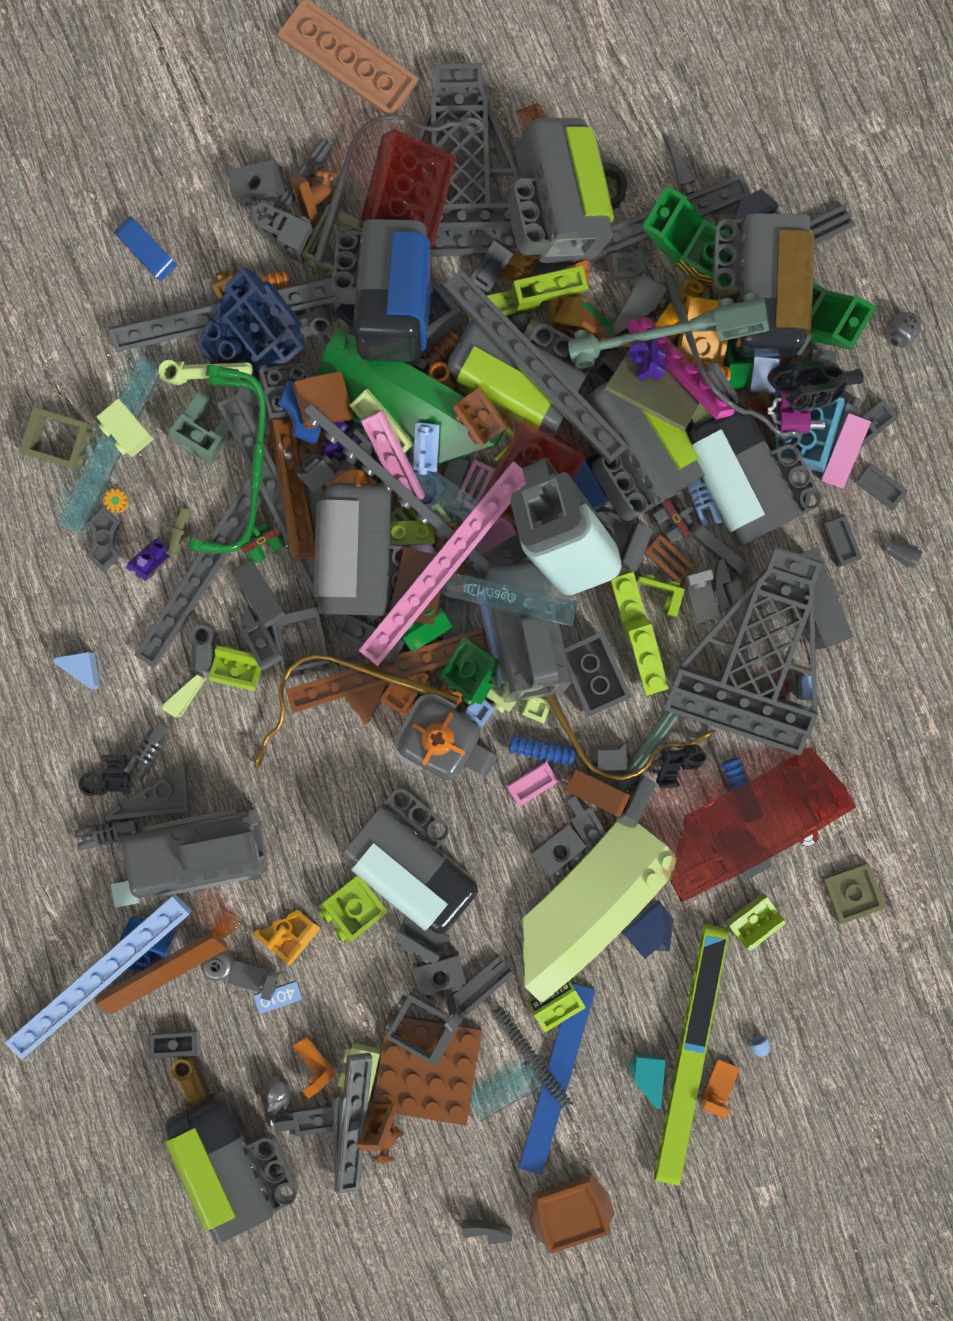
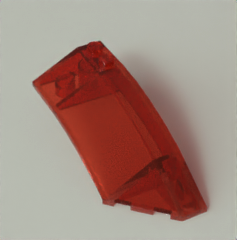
[670,747,856,902]

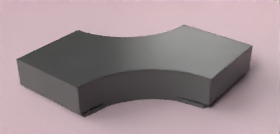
[86,506,122,573]

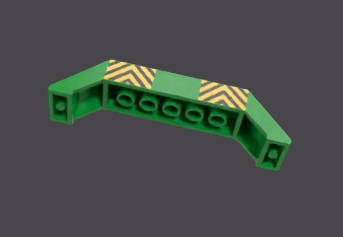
[642,185,877,350]

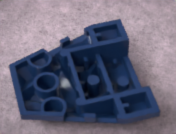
[197,267,306,378]

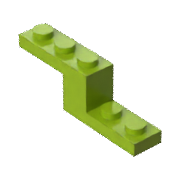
[467,266,589,322]
[610,569,669,696]

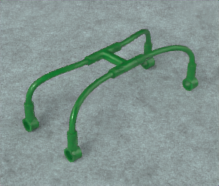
[188,365,266,554]

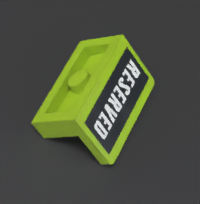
[527,980,586,1032]

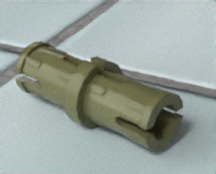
[165,507,193,556]

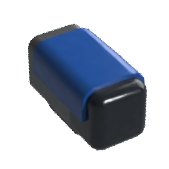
[332,219,432,362]

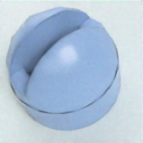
[749,1036,770,1057]

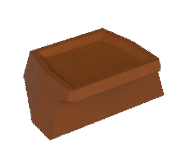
[530,1174,615,1253]

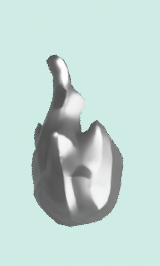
[261,1076,290,1127]

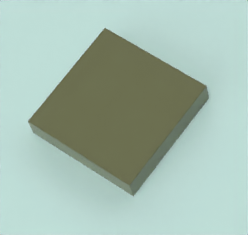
[823,862,885,924]

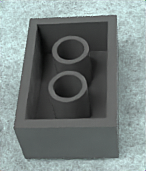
[564,632,632,717]

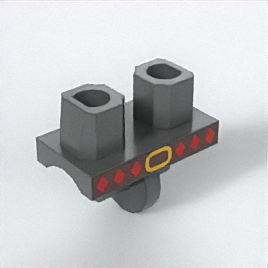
[651,499,693,543]

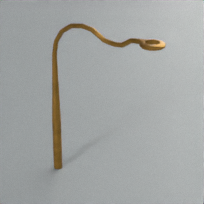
[254,654,459,769]
[545,695,716,780]

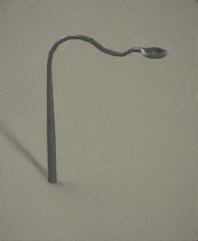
[313,114,484,265]
[664,272,802,447]

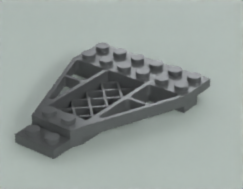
[390,63,531,257]
[664,547,823,756]

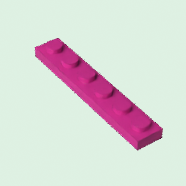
[626,317,735,419]

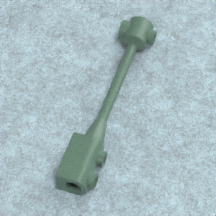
[568,293,770,369]

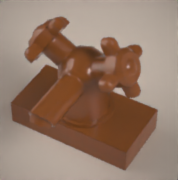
[289,168,343,227]
[357,1103,404,1164]

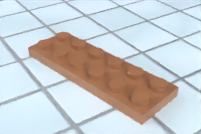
[277,0,419,115]

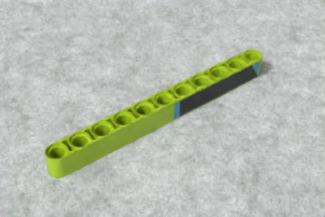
[654,923,729,1186]

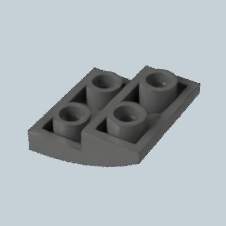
[259,362,309,421]

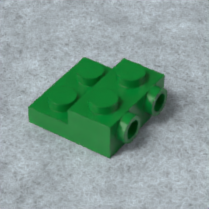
[439,636,501,705]

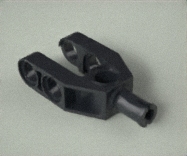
[767,361,864,411]

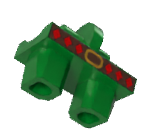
[241,523,286,564]

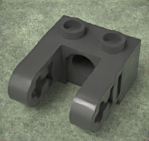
[252,203,313,264]

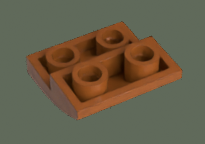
[292,372,355,429]

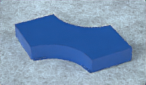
[278,380,321,445]

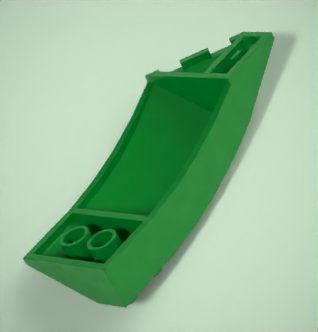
[317,328,507,466]

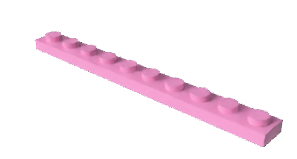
[359,461,526,666]

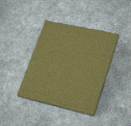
[605,353,699,431]

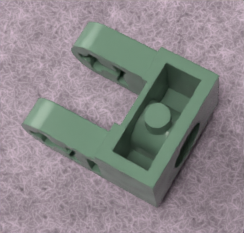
[169,391,232,466]

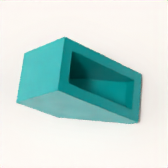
[629,1052,666,1109]

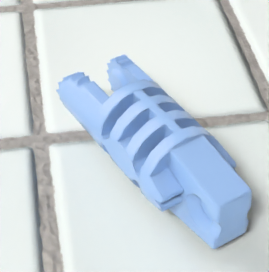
[688,477,723,528]

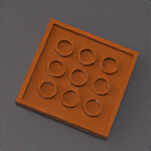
[373,1013,482,1126]

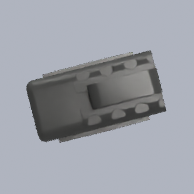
[122,808,268,898]

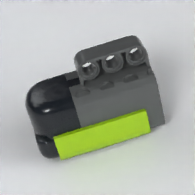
[164,1092,298,1244]

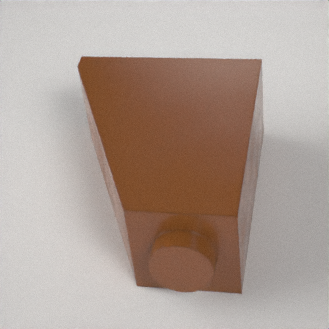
[563,768,630,817]

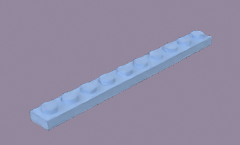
[5,893,191,1060]

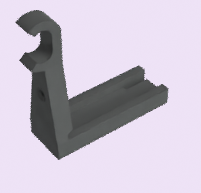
[444,955,514,1032]

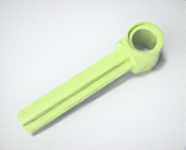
[159,360,253,385]

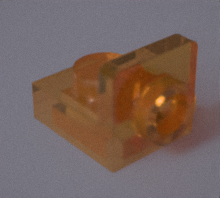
[501,250,540,285]

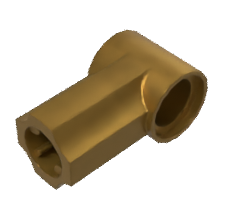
[171,1056,208,1104]

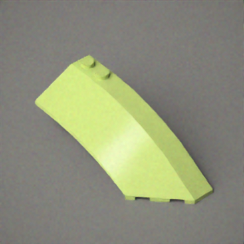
[522,821,683,1003]

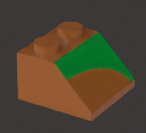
[553,295,615,349]

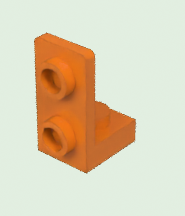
[293,1037,337,1098]
[699,1059,739,1119]

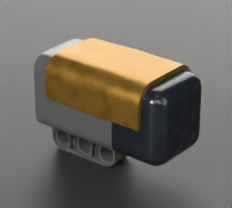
[712,213,814,358]

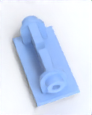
[413,422,440,475]

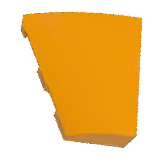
[253,910,321,966]

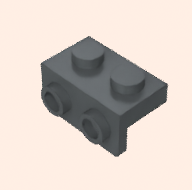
[394,917,449,965]

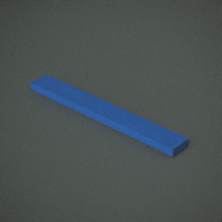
[519,982,595,1175]

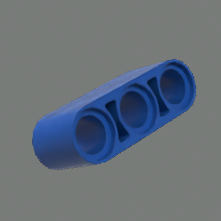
[113,216,177,282]

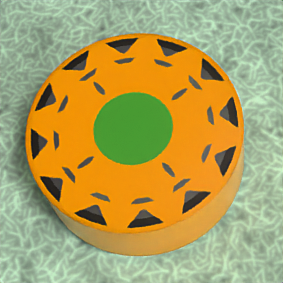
[103,489,129,513]

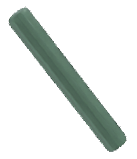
[615,711,677,792]

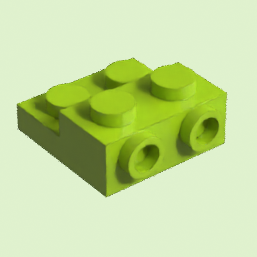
[319,876,388,944]

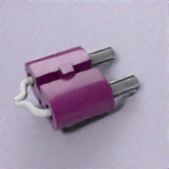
[768,390,825,433]

